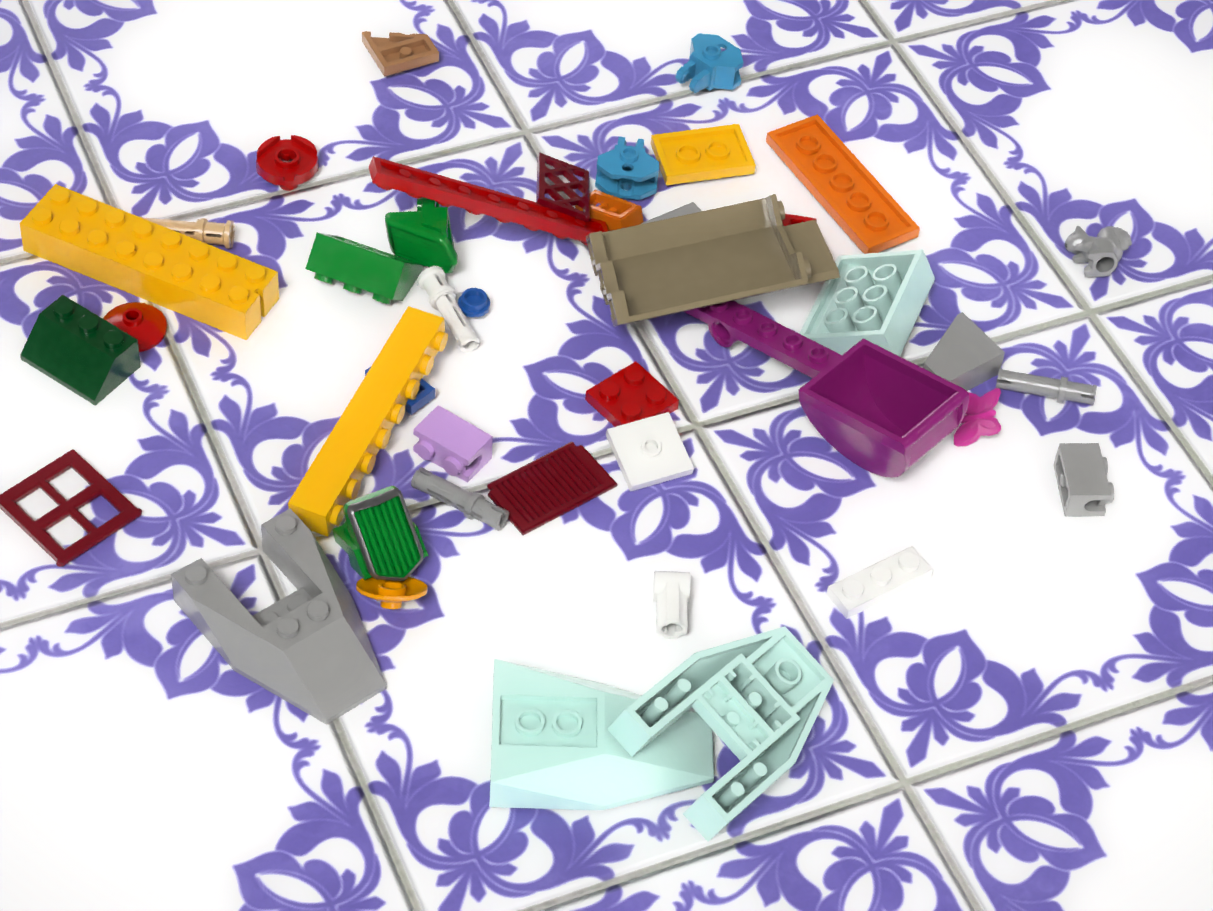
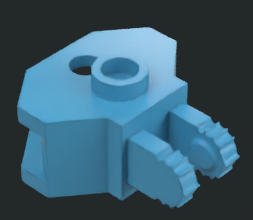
[675,33,743,93]
[595,137,660,200]

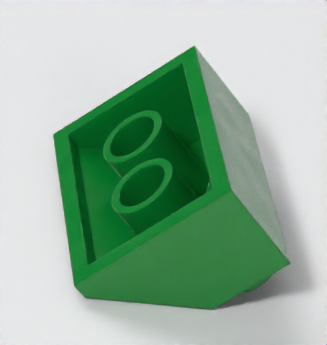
[305,232,424,304]

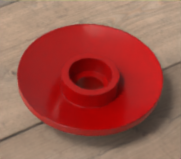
[103,302,167,352]

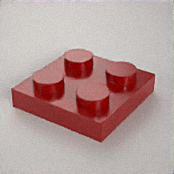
[585,361,679,427]

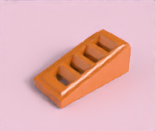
[575,190,644,231]

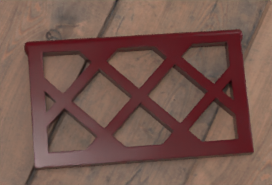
[536,152,590,222]

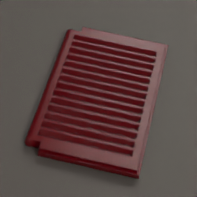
[487,441,618,536]

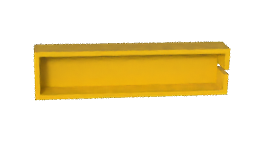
[19,184,279,340]

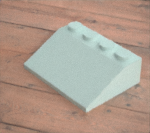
[799,249,935,356]

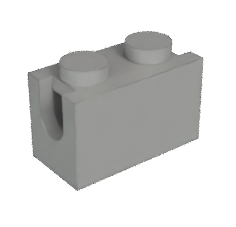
[1053,443,1114,517]

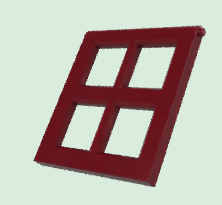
[0,449,142,567]

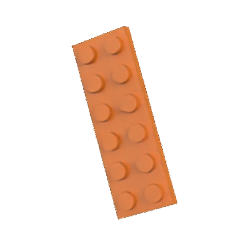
[766,114,920,254]

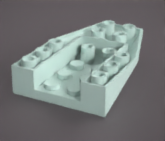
[489,659,714,810]

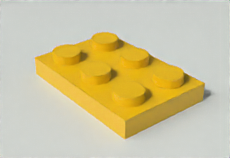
[650,124,756,185]

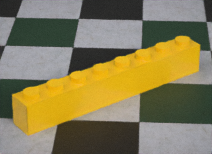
[288,306,448,537]

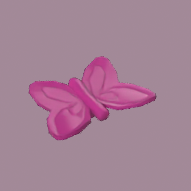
[954,388,1001,447]

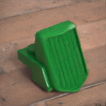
[385,197,458,274]

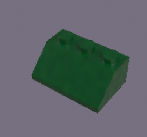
[20,295,141,406]

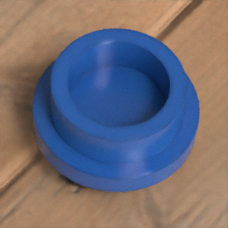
[458,288,490,318]

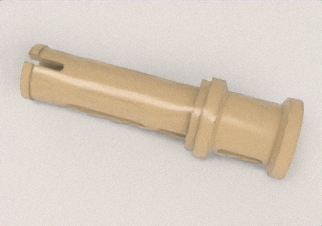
[138,216,235,249]

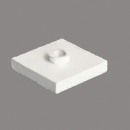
[605,412,694,492]

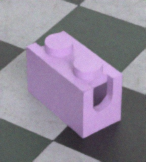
[413,405,493,483]

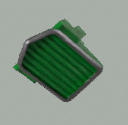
[332,486,428,582]

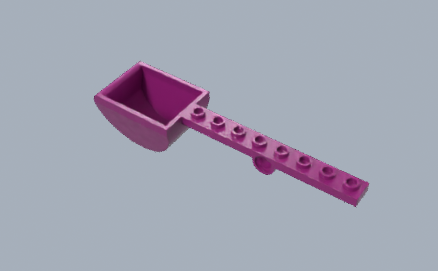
[684,301,969,477]

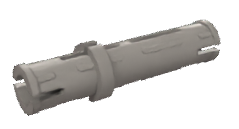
[996,368,1097,406]
[411,467,509,531]

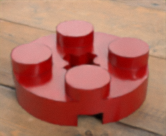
[256,135,319,191]

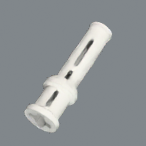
[417,266,480,353]

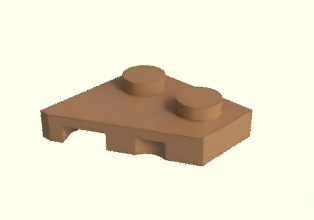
[362,31,439,77]

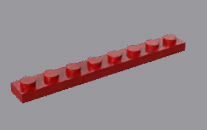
[369,156,609,246]

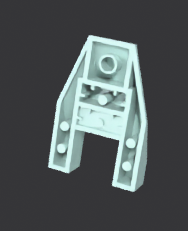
[607,626,834,842]

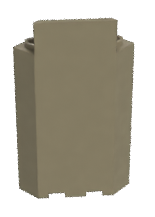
[586,194,840,327]

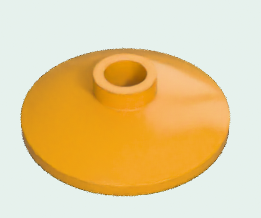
[356,577,428,609]

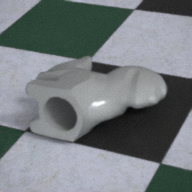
[1065,226,1132,277]

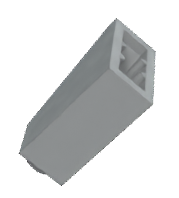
[923,312,1005,391]

